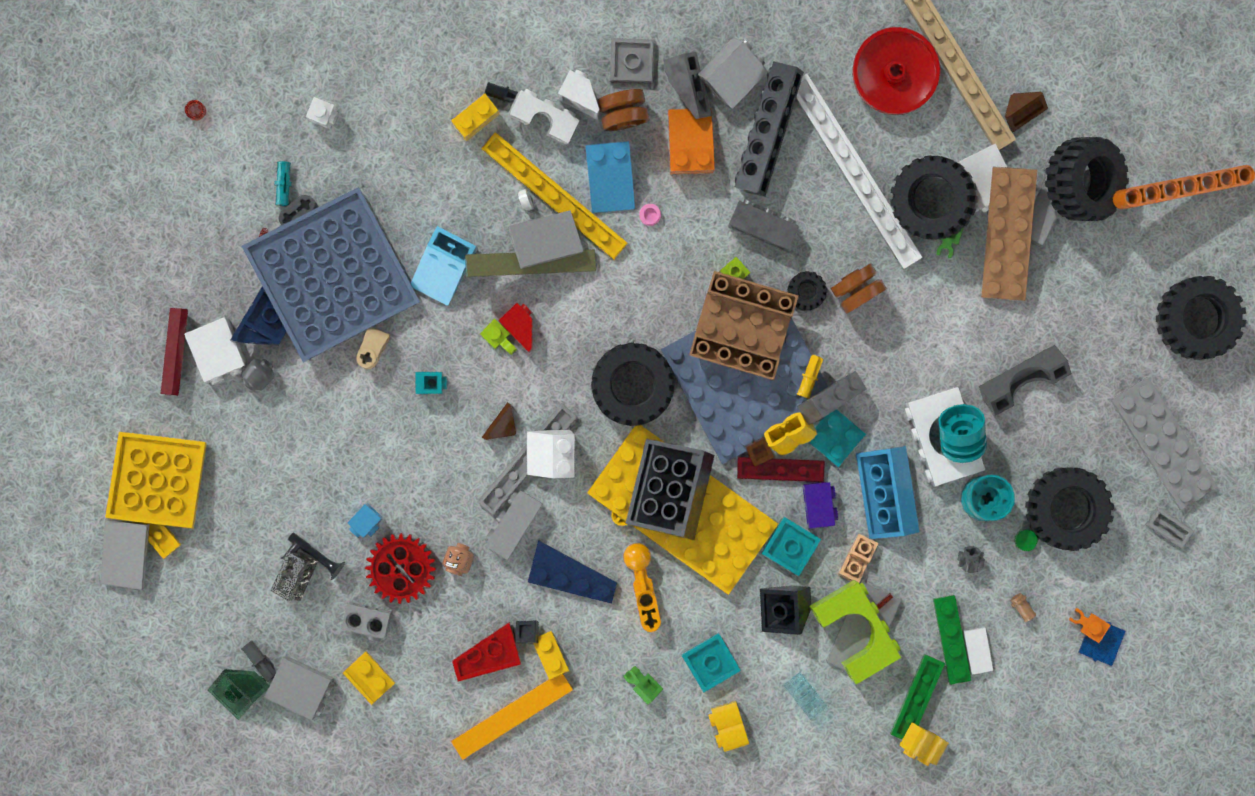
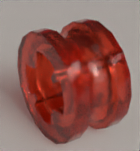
[185,100,206,121]

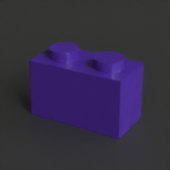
[802,482,838,529]

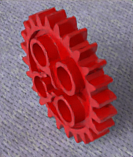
[365,533,437,604]

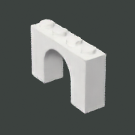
[904,387,985,486]

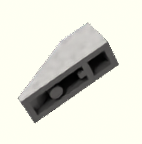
[663,52,712,119]

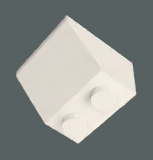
[558,70,600,120]
[527,430,575,478]

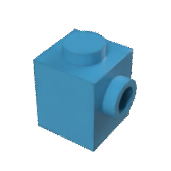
[348,503,383,538]

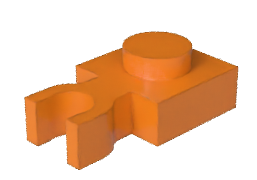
[1069,608,1111,643]

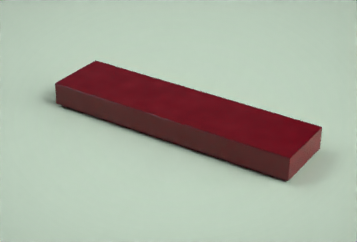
[160,308,188,396]
[737,457,825,482]

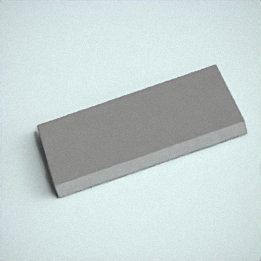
[826,582,901,670]

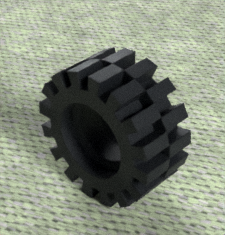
[787,271,827,311]

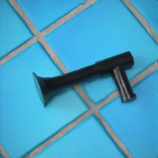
[280,532,345,580]

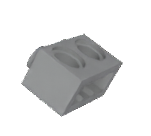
[341,602,392,642]

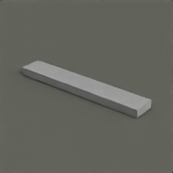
[477,403,578,516]

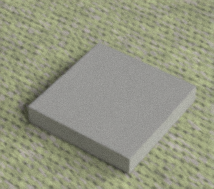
[610,38,655,84]

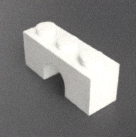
[507,89,579,145]

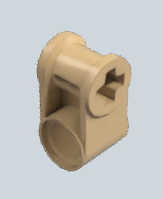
[356,327,390,369]

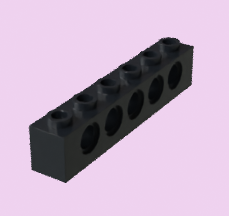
[735,61,804,197]

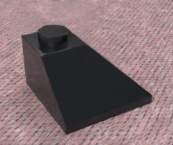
[760,586,811,635]

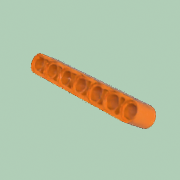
[1113,165,1255,209]

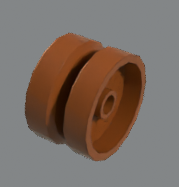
[597,89,650,132]
[830,263,887,314]

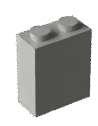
[698,38,768,109]
[264,656,334,720]

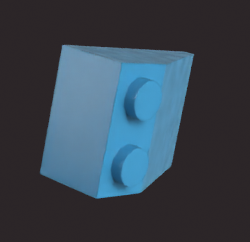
[585,141,635,213]

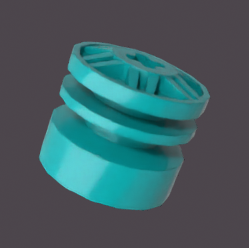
[938,404,987,463]
[961,475,1015,521]

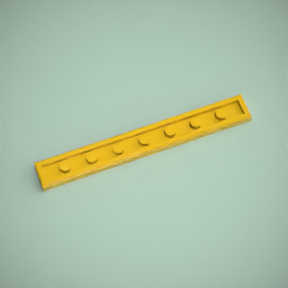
[481,132,628,260]

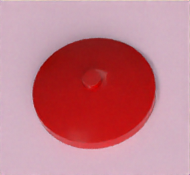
[852,27,940,115]

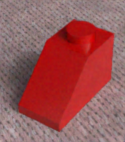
[498,303,533,353]

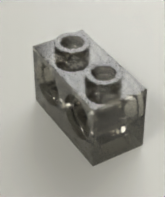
[271,551,318,601]

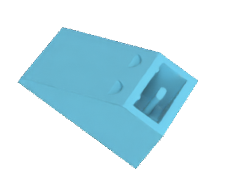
[411,226,478,306]

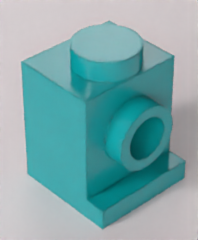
[415,372,448,394]

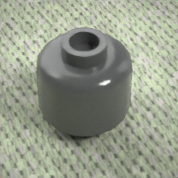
[241,359,274,391]

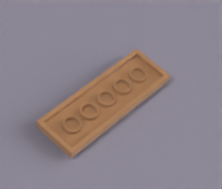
[981,166,1037,301]

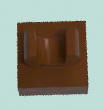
[745,437,774,467]

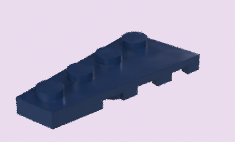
[528,540,617,604]

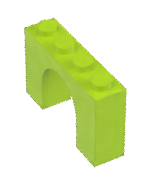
[809,580,901,685]

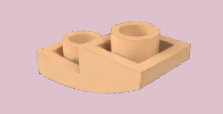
[838,534,878,582]

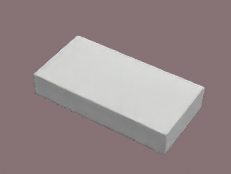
[963,627,993,675]

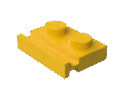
[343,651,396,705]

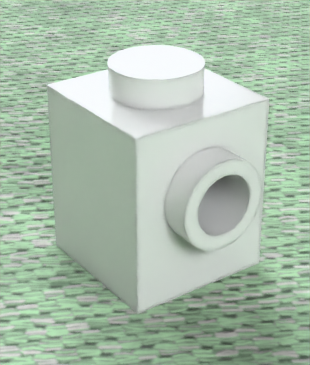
[306,97,338,129]

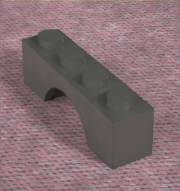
[978,345,1072,416]

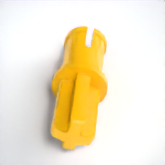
[797,355,823,399]

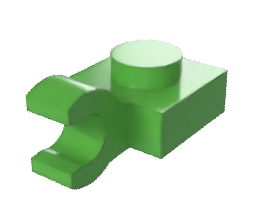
[623,666,663,705]

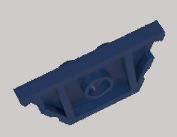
[230,286,287,346]

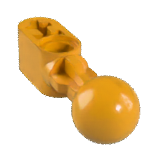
[623,543,661,632]

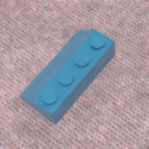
[856,446,920,539]

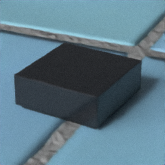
[515,620,539,644]

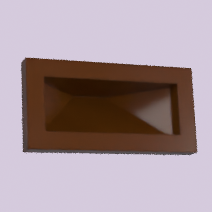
[1005,91,1048,133]
[482,402,516,440]

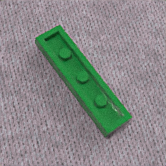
[933,595,971,685]
[890,654,945,739]

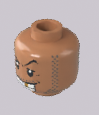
[442,543,474,577]

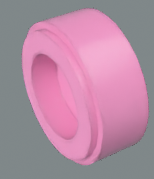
[639,204,661,226]

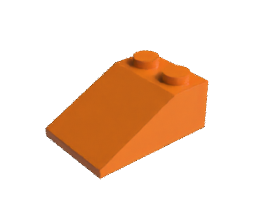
[668,108,714,175]

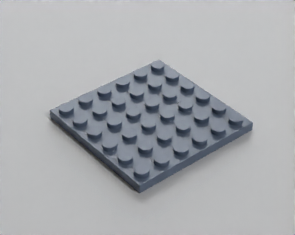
[241,187,420,363]
[661,288,828,464]

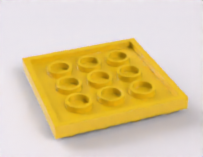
[105,432,207,529]

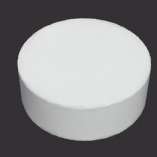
[518,189,534,212]

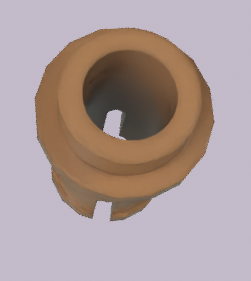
[1010,593,1036,622]

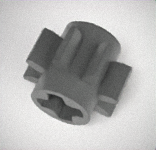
[957,546,985,573]

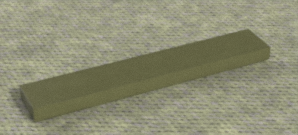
[465,249,596,277]

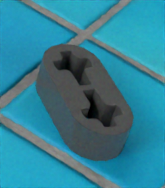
[278,195,316,225]

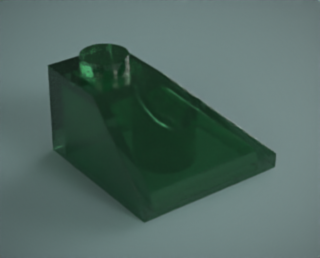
[207,669,270,720]

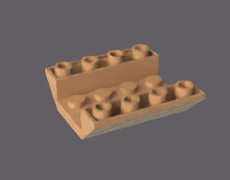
[689,271,798,380]

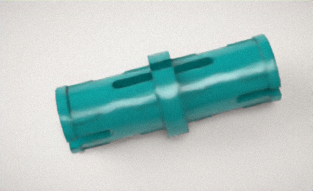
[274,161,292,206]

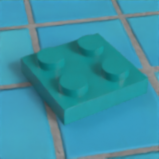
[808,409,866,467]
[761,516,821,576]
[681,632,741,693]

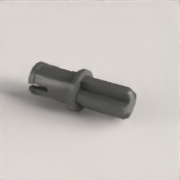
[241,641,276,682]

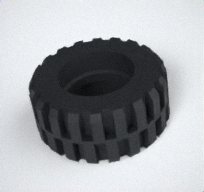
[1045,137,1129,221]
[890,155,978,240]
[1156,276,1247,360]
[591,342,675,426]
[1025,467,1115,551]

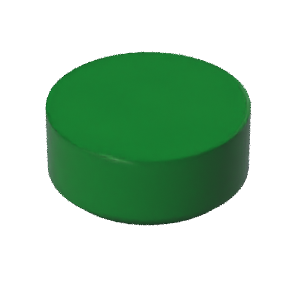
[1014,529,1038,551]

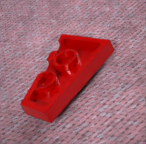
[452,622,521,682]

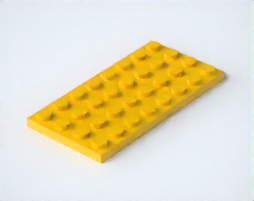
[587,425,778,595]

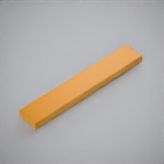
[451,674,573,760]

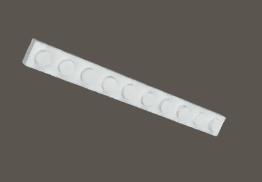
[796,74,922,269]

